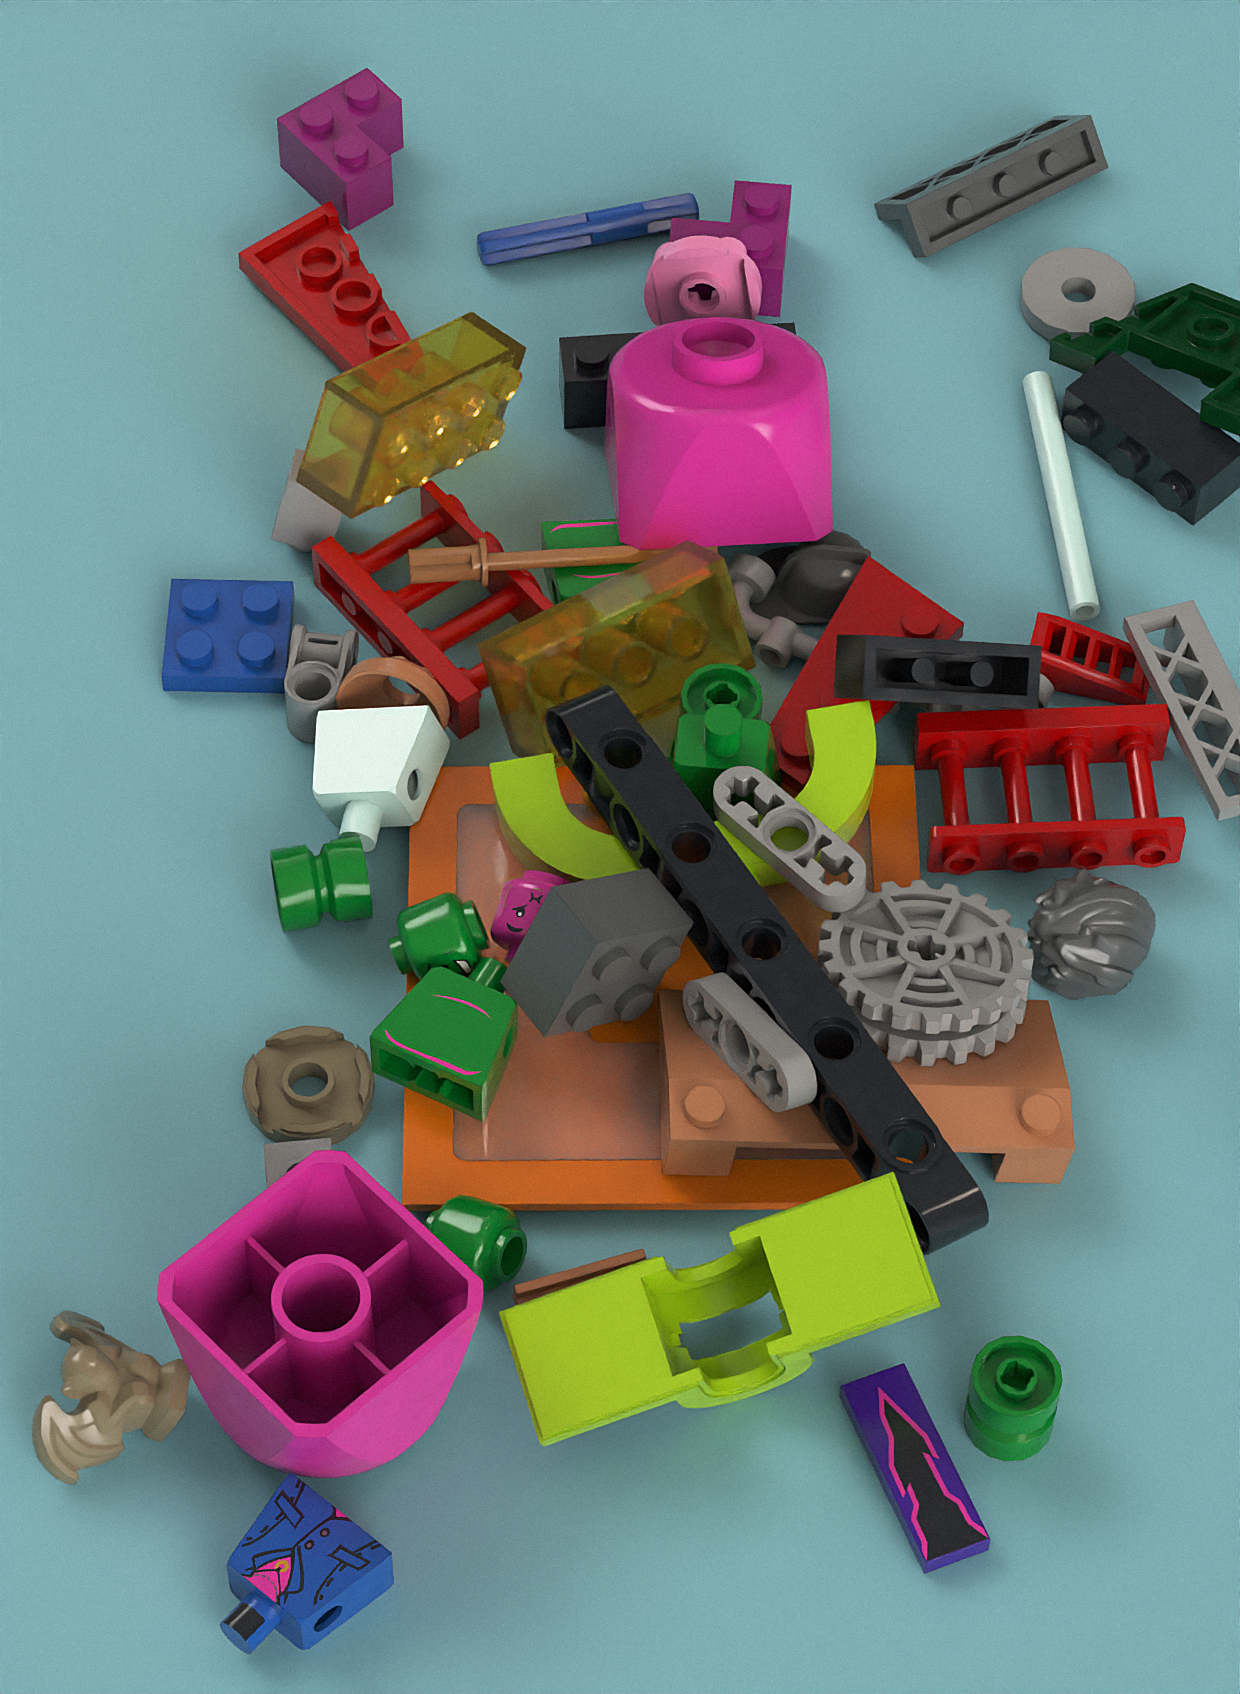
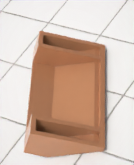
[657,989,1075,1184]

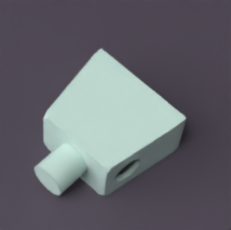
[312,705,451,852]

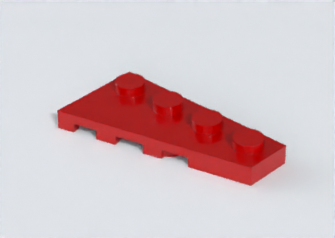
[238,200,425,406]
[770,556,964,794]

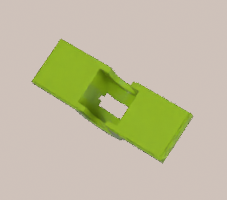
[499,1172,942,1447]

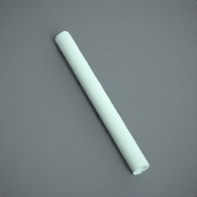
[1023,371,1100,621]

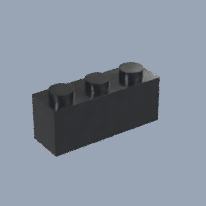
[1061,351,1240,526]
[833,635,1042,709]

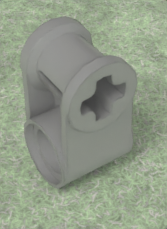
[284,624,359,743]

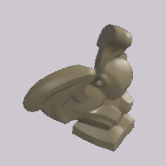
[32,1311,191,1484]

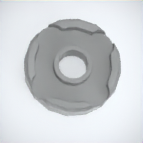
[1020,247,1136,340]

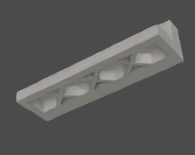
[1122,600,1240,821]

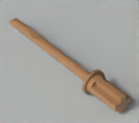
[408,538,718,587]

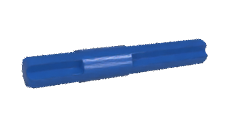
[477,193,699,266]

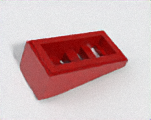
[1030,612,1150,705]

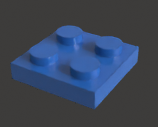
[162,579,295,693]

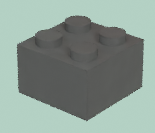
[500,868,694,1038]

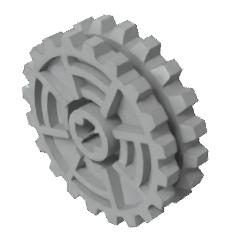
[817,880,1034,1067]

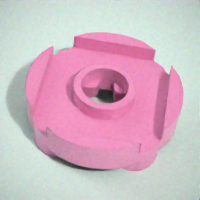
[644,235,762,326]

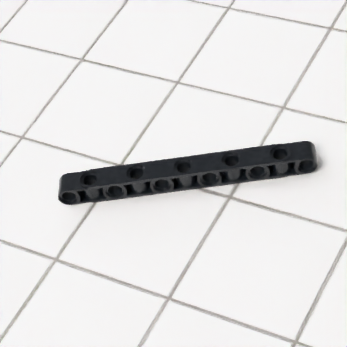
[545,685,989,1255]

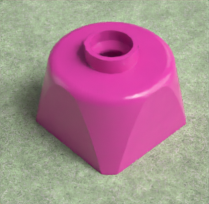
[605,317,833,550]
[157,1150,483,1479]

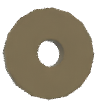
[242,1025,375,1145]

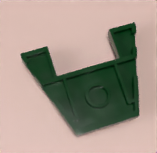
[1049,283,1240,436]

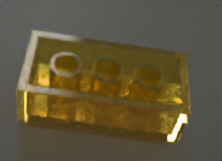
[296,311,527,519]
[477,540,756,768]

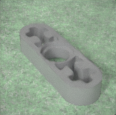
[713,766,866,912]
[683,972,817,1113]

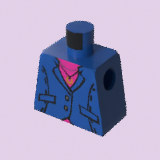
[220,1472,394,1654]

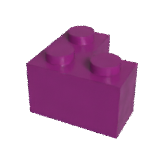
[277,68,404,231]
[669,180,792,317]

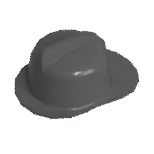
[749,530,871,625]

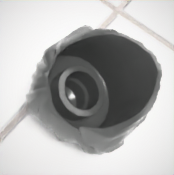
[1027,868,1156,1000]

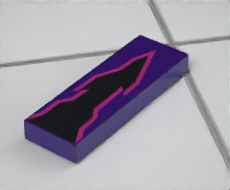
[839,1363,991,1574]

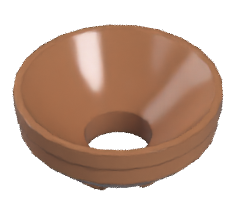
[336,656,450,731]

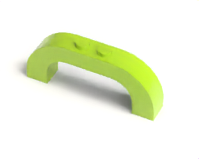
[489,700,876,887]

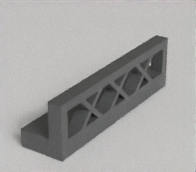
[874,115,1109,258]

